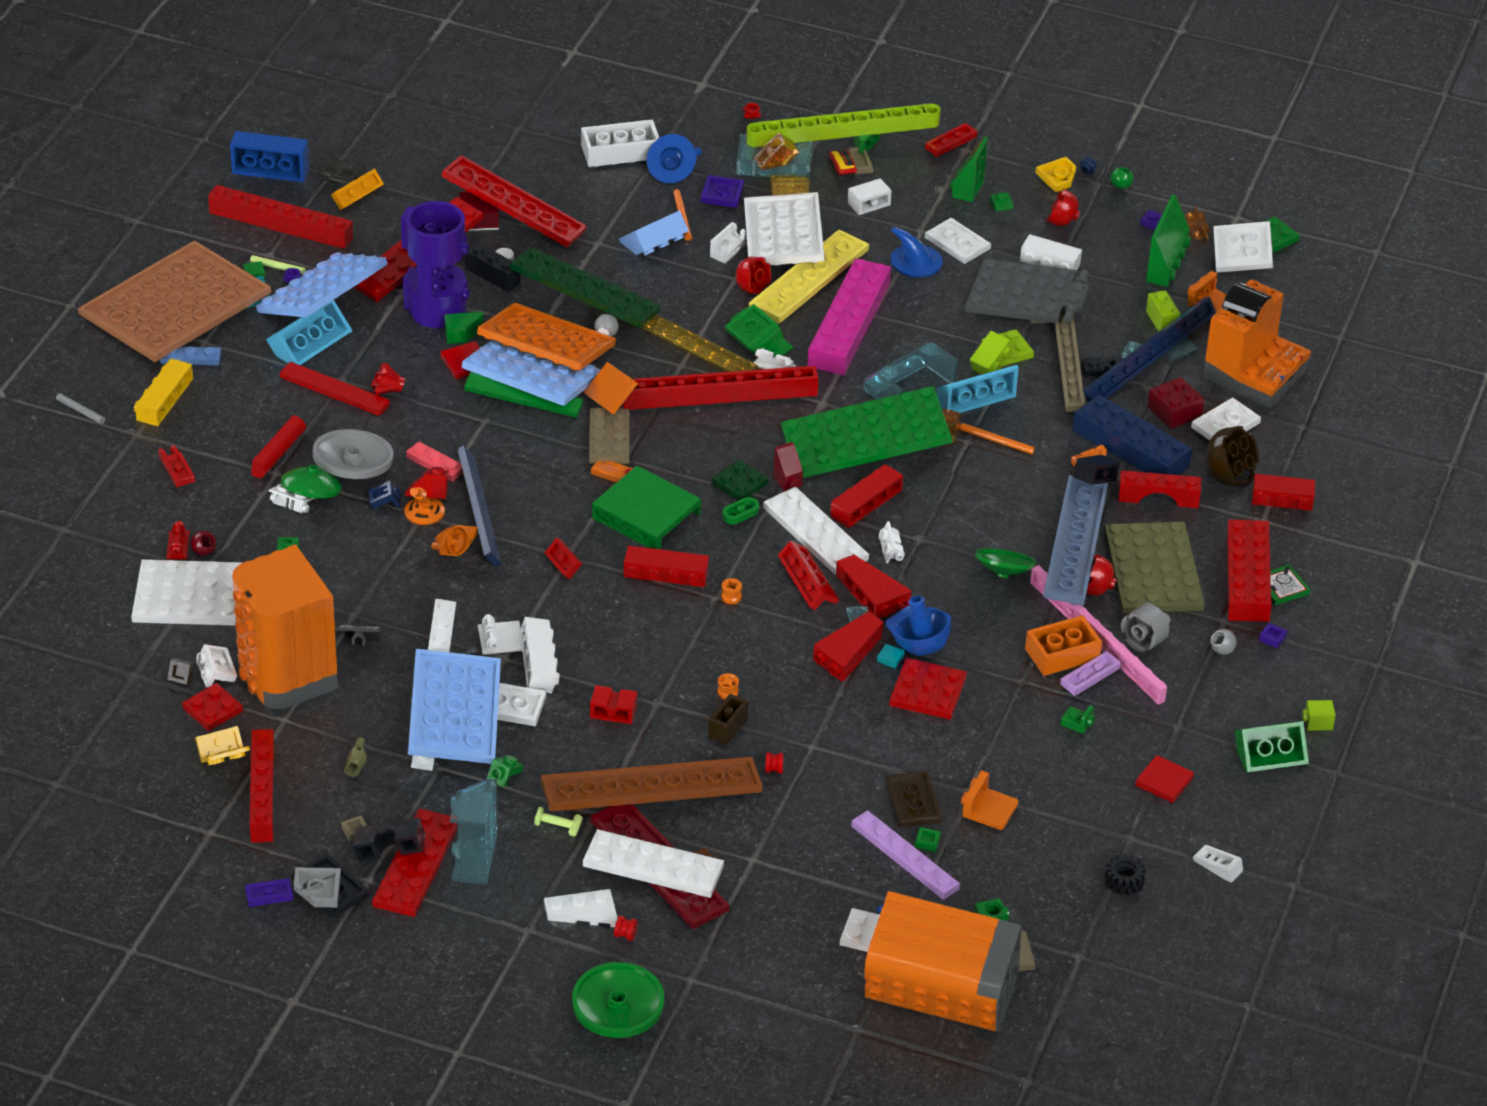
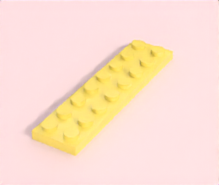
[749,230,869,324]

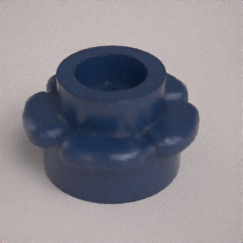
[1080,157,1097,174]

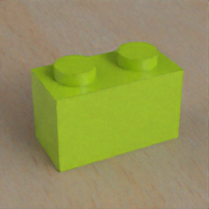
[1146,290,1180,332]
[969,331,1013,375]

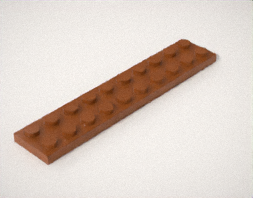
[540,757,763,812]

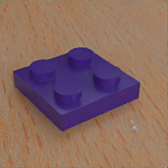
[701,175,744,208]

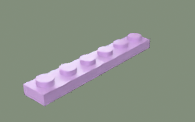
[851,810,960,900]

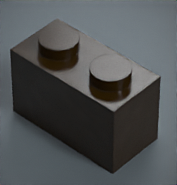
[708,694,749,745]

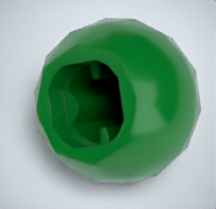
[1111,167,1134,189]

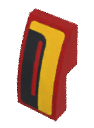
[829,149,857,175]

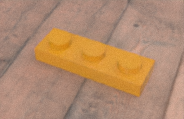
[331,168,384,210]

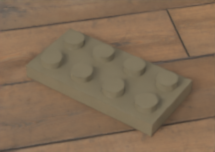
[589,408,630,464]

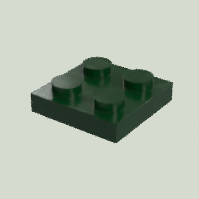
[712,459,769,501]

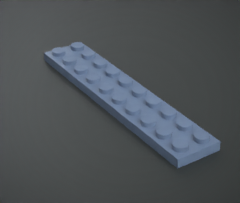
[1043,475,1108,606]

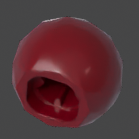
[191,530,217,556]

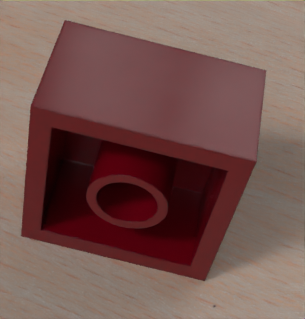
[1147,377,1204,429]

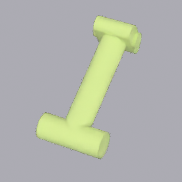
[534,807,583,836]

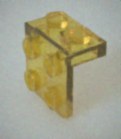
[770,175,810,196]

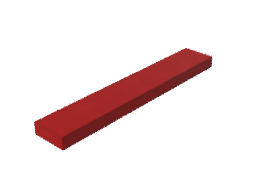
[280,362,390,416]

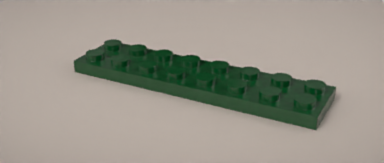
[510,247,660,328]

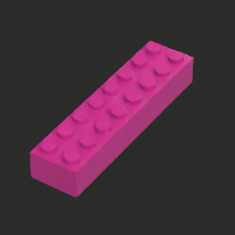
[808,258,891,375]

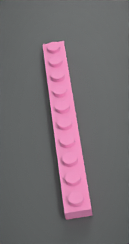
[1030,565,1167,705]

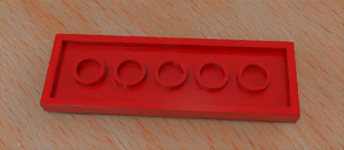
[372,808,461,917]

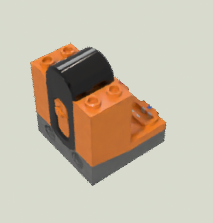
[1203,279,1311,408]

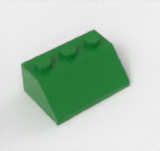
[1234,721,1309,772]

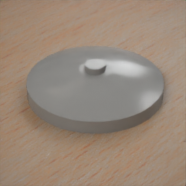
[313,429,394,479]

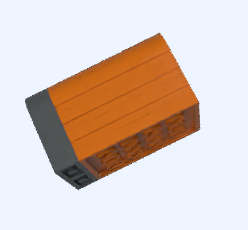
[232,544,338,709]
[865,891,1021,1032]

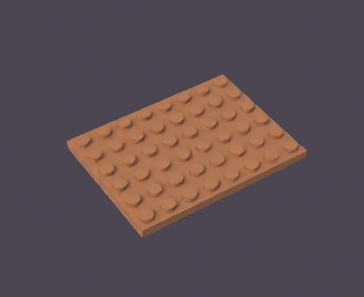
[78,240,271,362]

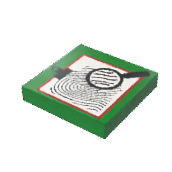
[1270,564,1310,606]

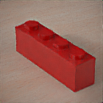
[830,464,903,528]
[624,546,709,587]

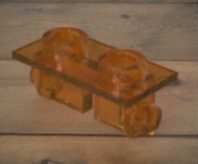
[1185,205,1210,241]

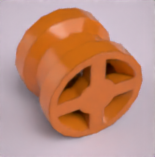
[721,578,742,604]
[717,673,739,700]

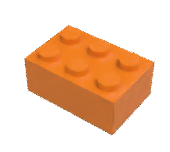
[1025,615,1102,676]

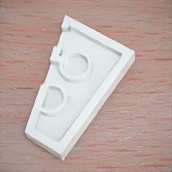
[544,889,617,927]

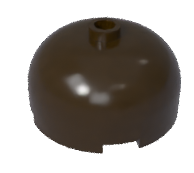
[1206,426,1259,486]

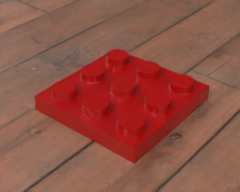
[889,658,967,720]

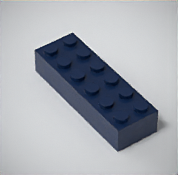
[1073,394,1192,475]

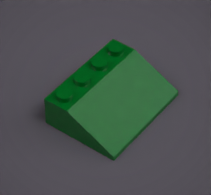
[1146,194,1192,287]

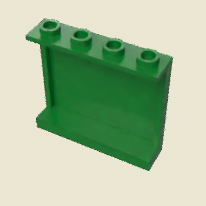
[592,466,701,549]

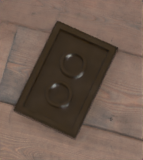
[886,771,942,828]

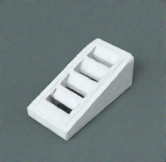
[1193,845,1243,882]

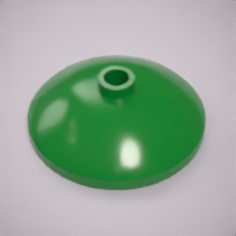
[281,465,342,498]
[975,548,1036,578]

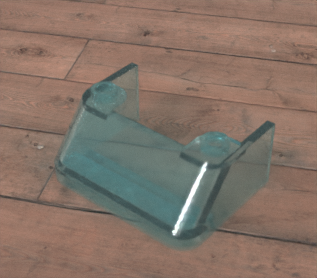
[863,343,958,399]
[450,779,497,885]

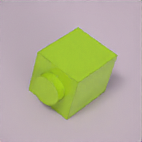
[1302,700,1335,731]

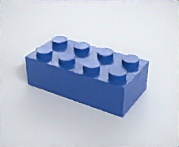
[230,131,309,182]

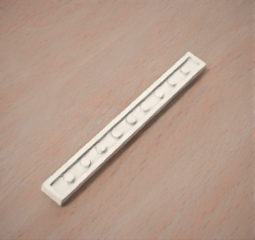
[411,599,456,771]

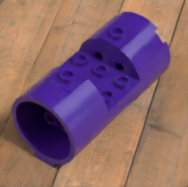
[401,201,470,328]

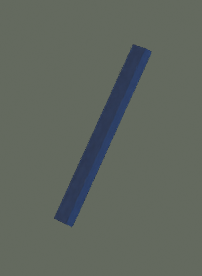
[458,445,502,567]

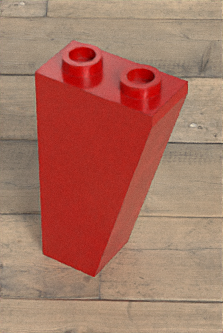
[836,554,912,619]
[813,611,883,682]

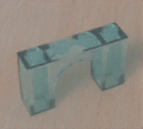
[736,134,813,180]

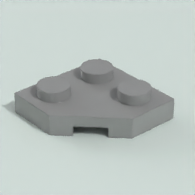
[294,867,341,908]

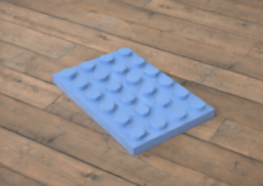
[256,252,388,317]
[462,340,601,406]
[408,649,501,764]

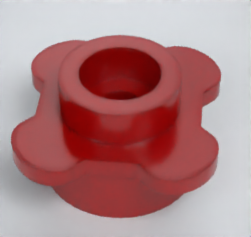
[743,103,761,119]

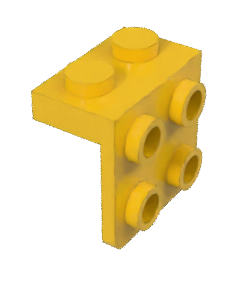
[195,726,250,765]

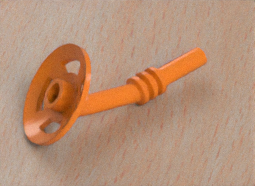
[404,487,445,525]

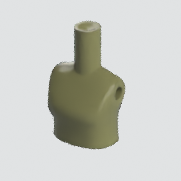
[344,737,367,777]

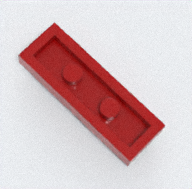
[925,123,978,157]

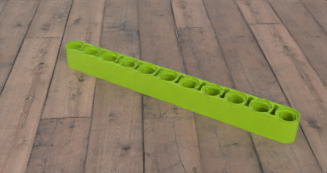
[746,104,941,147]

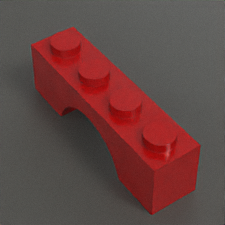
[1118,470,1201,508]

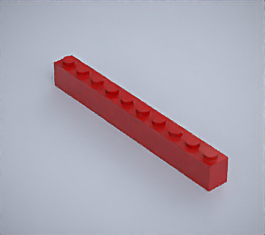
[622,366,819,410]

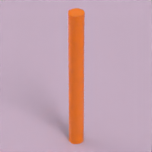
[673,189,692,241]
[960,423,1035,455]

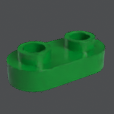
[722,497,759,525]

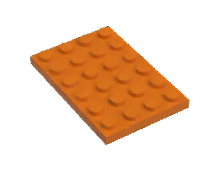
[477,302,616,371]

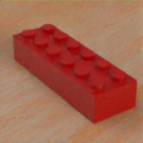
[1227,519,1271,622]

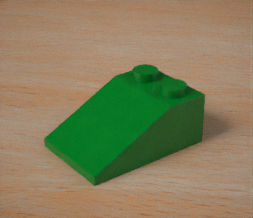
[950,137,988,202]

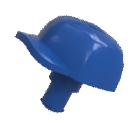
[885,596,951,656]

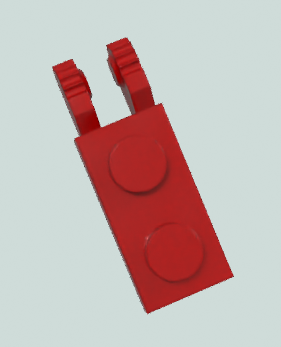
[158,445,195,487]

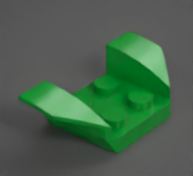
[725,304,794,358]

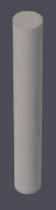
[56,393,105,424]

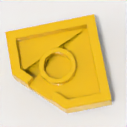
[1035,157,1076,192]

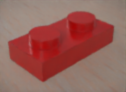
[544,537,583,579]

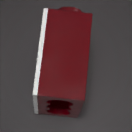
[459,191,499,231]

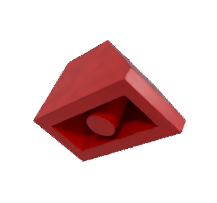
[405,467,449,499]

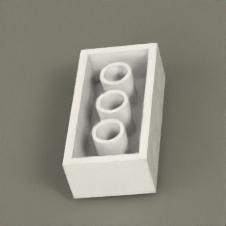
[581,120,659,167]

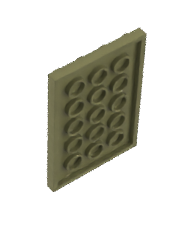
[1104,522,1205,614]

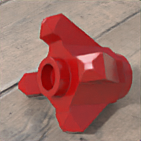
[371,363,405,396]

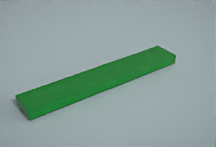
[464,372,583,418]

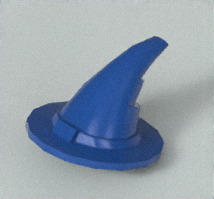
[647,134,702,183]
[891,226,942,278]

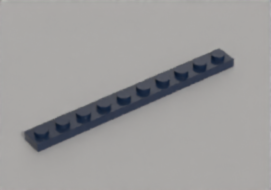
[1083,297,1216,402]

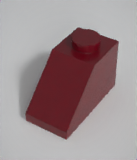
[773,442,803,492]

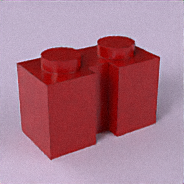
[590,685,637,724]

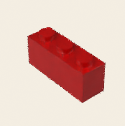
[1252,474,1315,511]

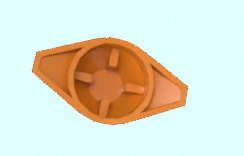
[431,525,478,556]

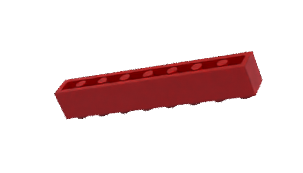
[208,185,353,249]

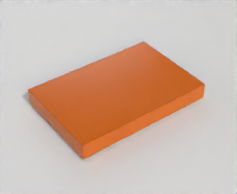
[583,362,638,415]

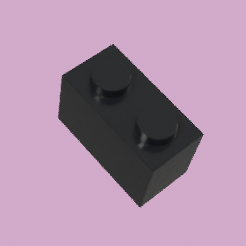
[1073,455,1120,485]

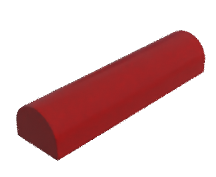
[251,415,306,478]

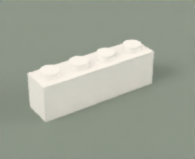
[520,617,559,693]

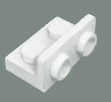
[196,644,237,687]

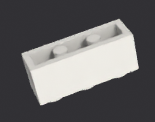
[1020,234,1082,271]

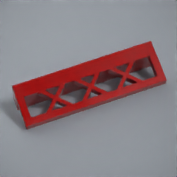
[778,541,839,610]

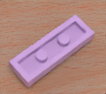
[1060,651,1121,696]

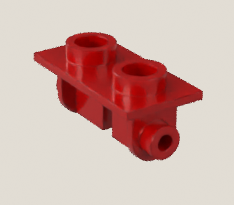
[166,521,190,560]

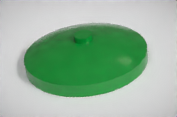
[572,962,664,1038]

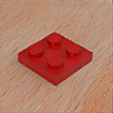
[182,683,243,731]

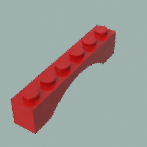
[250,729,275,843]

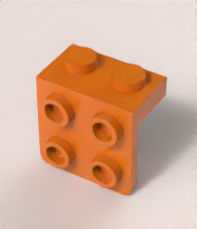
[1187,271,1238,313]
[961,770,1018,830]

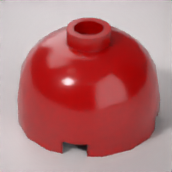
[1046,188,1080,226]
[736,256,772,294]
[1086,554,1116,596]

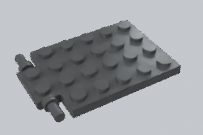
[965,259,1090,323]

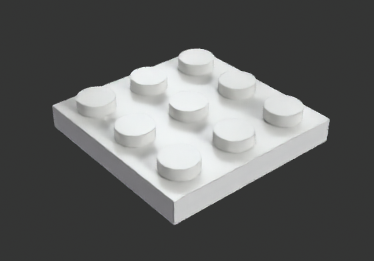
[1214,221,1273,273]

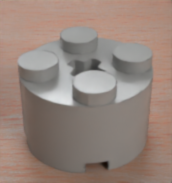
[1121,602,1170,652]

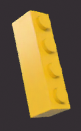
[134,358,193,426]

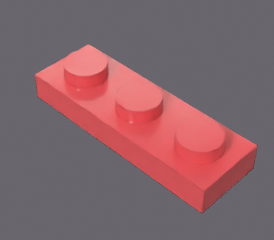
[406,441,463,482]

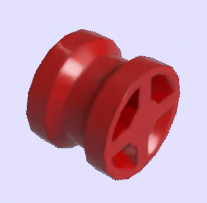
[765,752,783,774]
[614,915,638,941]

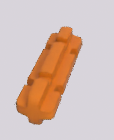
[1071,445,1107,467]

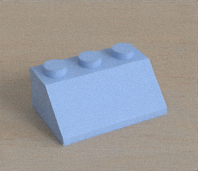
[619,210,689,256]

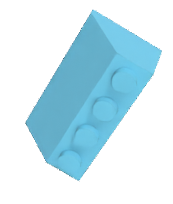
[266,300,352,365]
[936,365,1019,417]

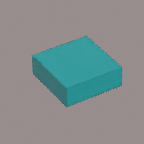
[877,644,905,669]

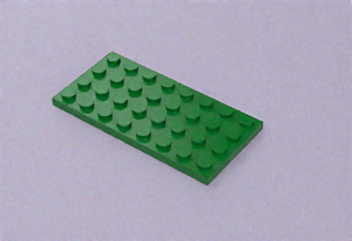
[781,386,952,478]

